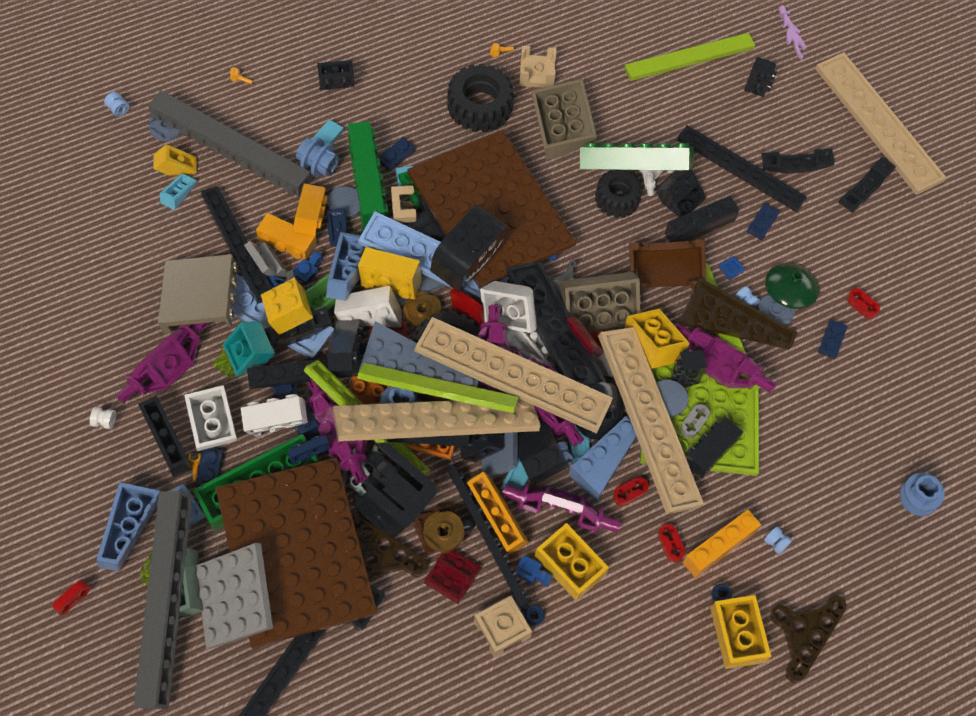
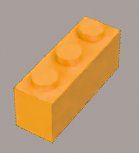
[293,183,328,235]
[256,213,317,260]

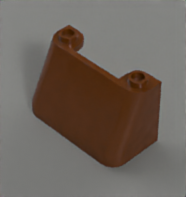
[629,239,706,291]

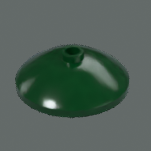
[765,263,820,309]

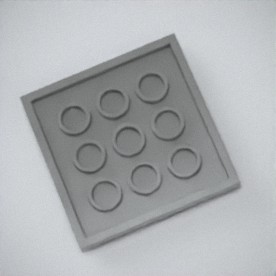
[196,543,273,649]

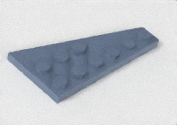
[359,321,479,388]

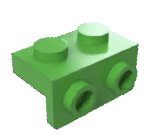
[305,274,336,312]

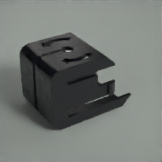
[354,442,437,537]

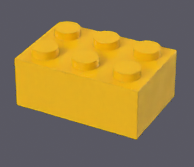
[358,247,422,300]
[624,309,689,369]
[535,523,609,601]
[710,595,771,669]

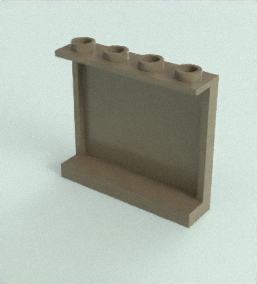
[158,254,239,334]

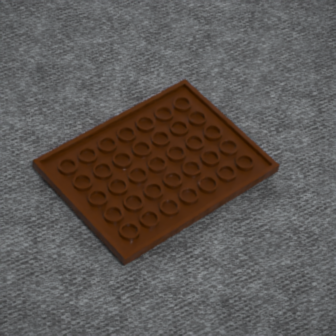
[407,130,577,289]
[216,457,377,649]

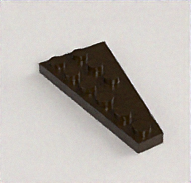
[679,278,798,350]

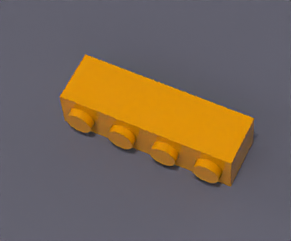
[467,471,529,554]
[683,510,761,578]

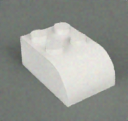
[480,281,537,333]
[184,385,237,451]

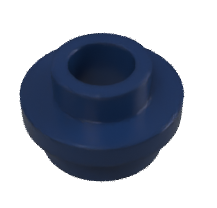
[711,584,732,601]
[524,605,545,626]

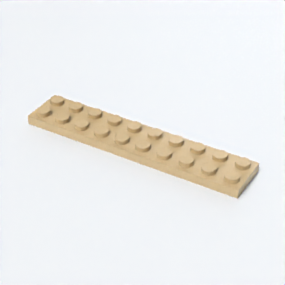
[815,52,947,195]
[415,317,613,434]
[598,327,704,515]
[333,399,540,442]

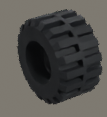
[595,170,642,218]

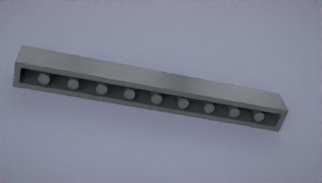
[148,90,311,197]
[134,491,192,710]

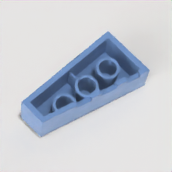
[326,232,366,301]
[568,416,637,502]
[96,482,160,572]

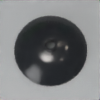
[576,382,626,440]

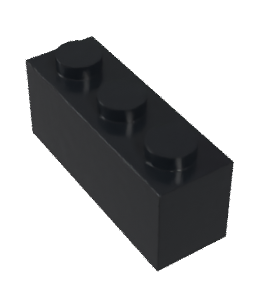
[685,416,743,478]

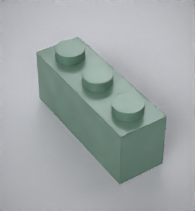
[179,548,203,617]

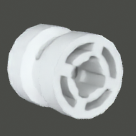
[90,407,116,430]

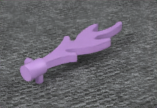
[778,5,806,59]

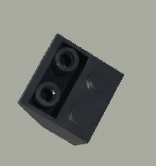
[655,169,706,217]

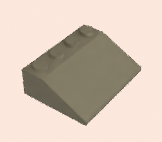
[531,79,597,160]
[560,272,641,332]

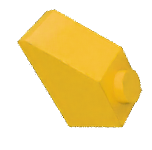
[153,144,197,175]

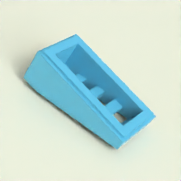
[160,173,197,210]

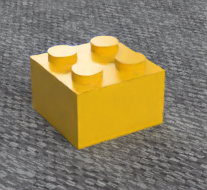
[261,278,313,335]

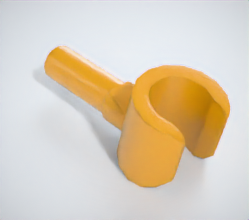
[490,43,514,57]
[230,67,253,85]
[188,453,201,483]

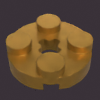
[404,291,441,329]
[423,511,465,554]

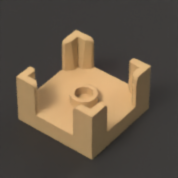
[519,46,556,88]
[391,186,416,223]
[474,596,532,658]

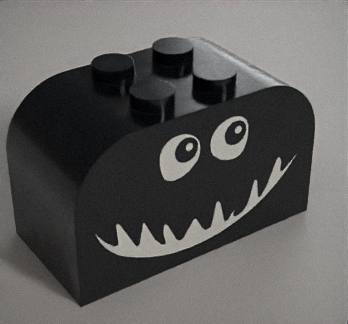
[430,204,510,293]

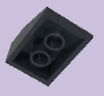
[517,418,570,485]

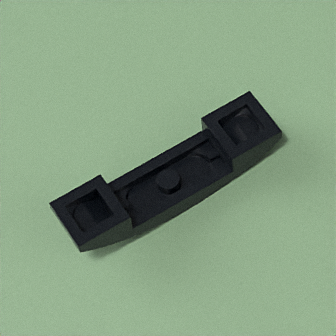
[761,149,835,173]
[838,157,896,213]
[264,307,332,349]

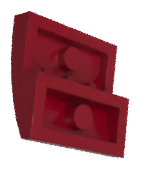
[567,317,603,357]
[424,550,482,605]

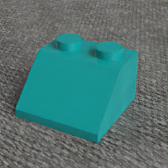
[223,321,275,376]

